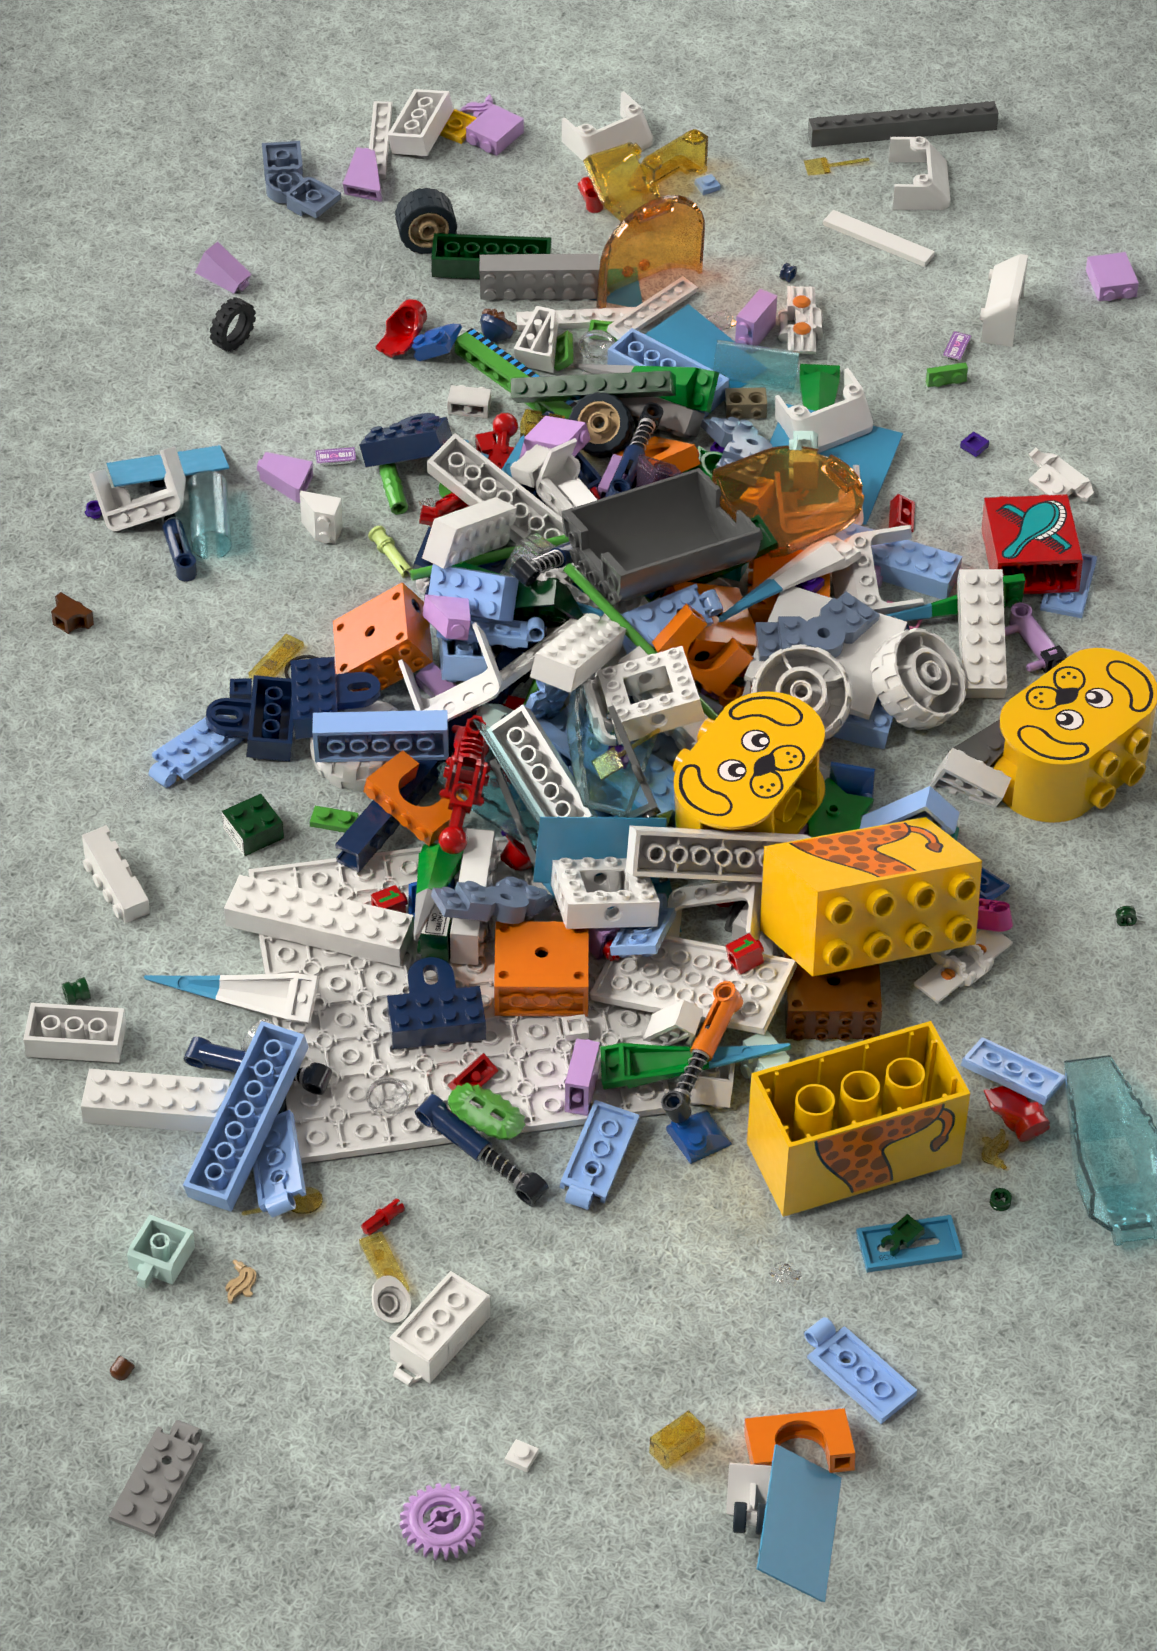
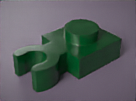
[881,1214,925,1256]

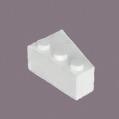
[514,306,558,373]
[930,748,1011,808]
[643,1000,704,1047]

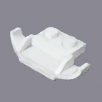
[1029,448,1094,502]
[581,673,616,746]

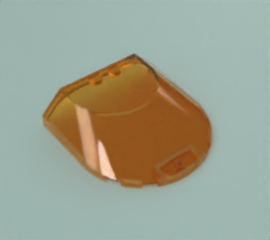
[596,195,705,309]
[712,446,864,558]

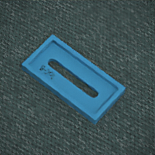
[856,1215,963,1273]

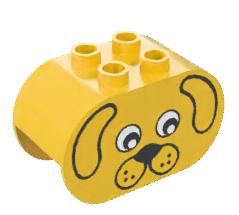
[994,648,1157,823]
[673,691,825,834]

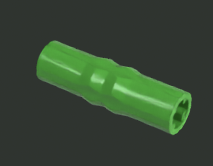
[379,463,408,515]

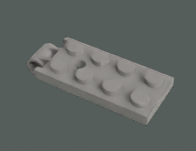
[109,1420,204,1538]

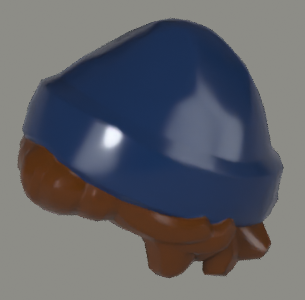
[479,309,517,343]

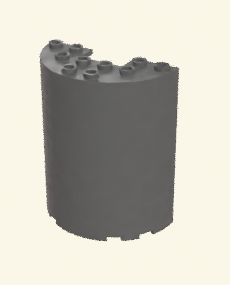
[561,468,763,605]

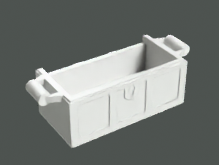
[389,1271,490,1387]

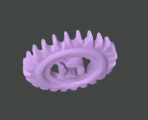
[400,1483,484,1561]

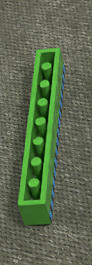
[455,328,577,420]

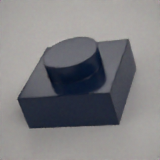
[229,678,252,700]

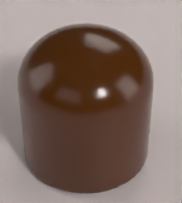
[110,1355,135,1381]

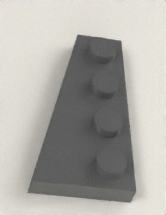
[948,719,1005,768]

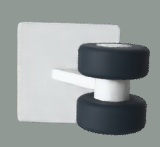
[726,1463,772,1535]

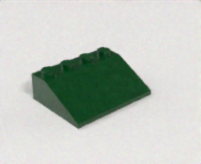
[513,578,584,628]

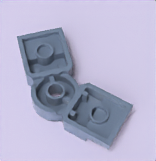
[262,141,341,218]
[700,417,772,486]
[755,591,880,661]
[431,876,555,924]

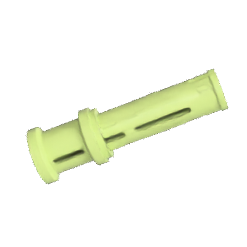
[368,525,413,578]

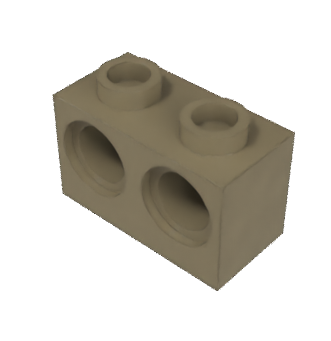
[724,387,767,419]

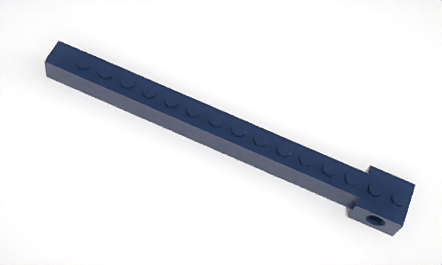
[335,617,547,872]

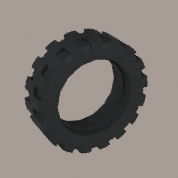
[210,297,256,352]

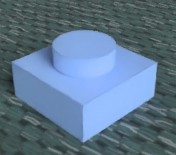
[694,174,720,195]

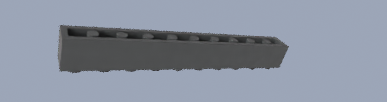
[808,101,999,147]

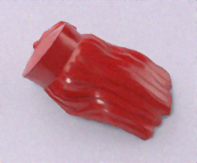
[375,299,427,358]
[984,1086,1050,1142]

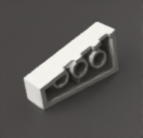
[82,825,150,924]

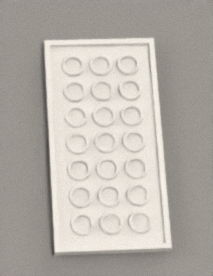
[590,935,797,1035]

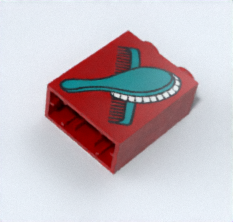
[981,494,1083,594]

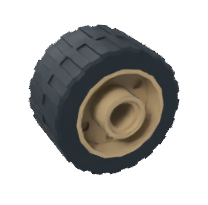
[395,188,457,254]
[569,392,634,458]

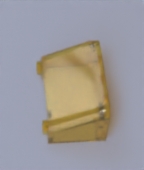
[629,129,708,205]
[583,142,660,224]

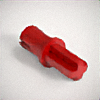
[361,1198,405,1236]

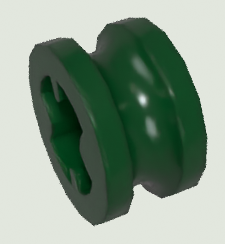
[1115,906,1137,926]
[989,1188,1012,1211]

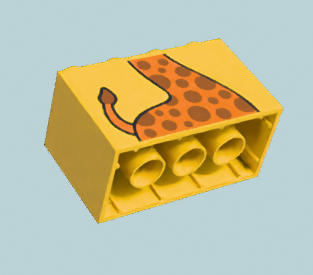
[760,817,982,976]
[747,1021,971,1217]

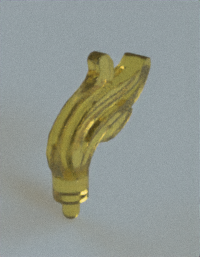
[981,1128,1009,1170]

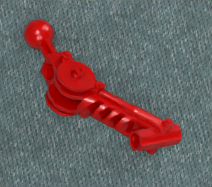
[419,413,518,527]
[439,715,493,854]

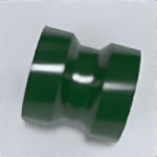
[62,977,91,1005]

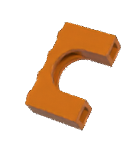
[615,436,700,482]
[652,603,754,696]
[363,750,466,846]
[744,1408,855,1473]

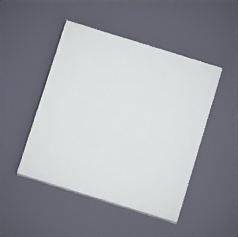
[744,586,907,720]

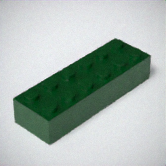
[431,233,552,279]

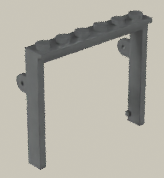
[489,705,661,866]

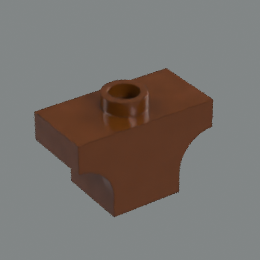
[51,592,94,634]

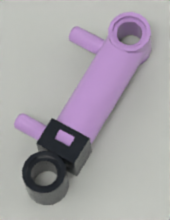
[1005,602,1067,674]

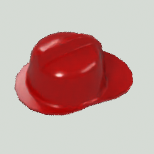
[500,834,533,871]

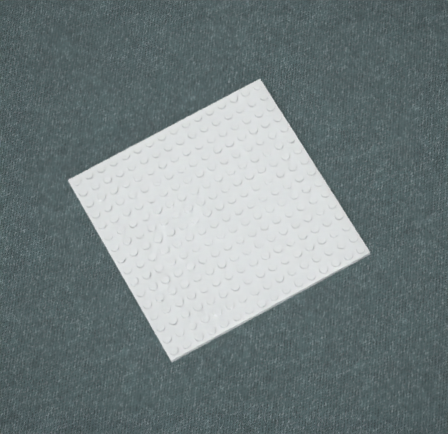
[248,832,670,1163]

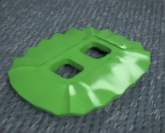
[448,1083,526,1140]

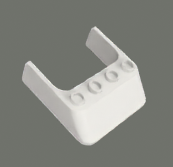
[831,525,924,615]
[398,623,502,721]
[666,880,762,941]

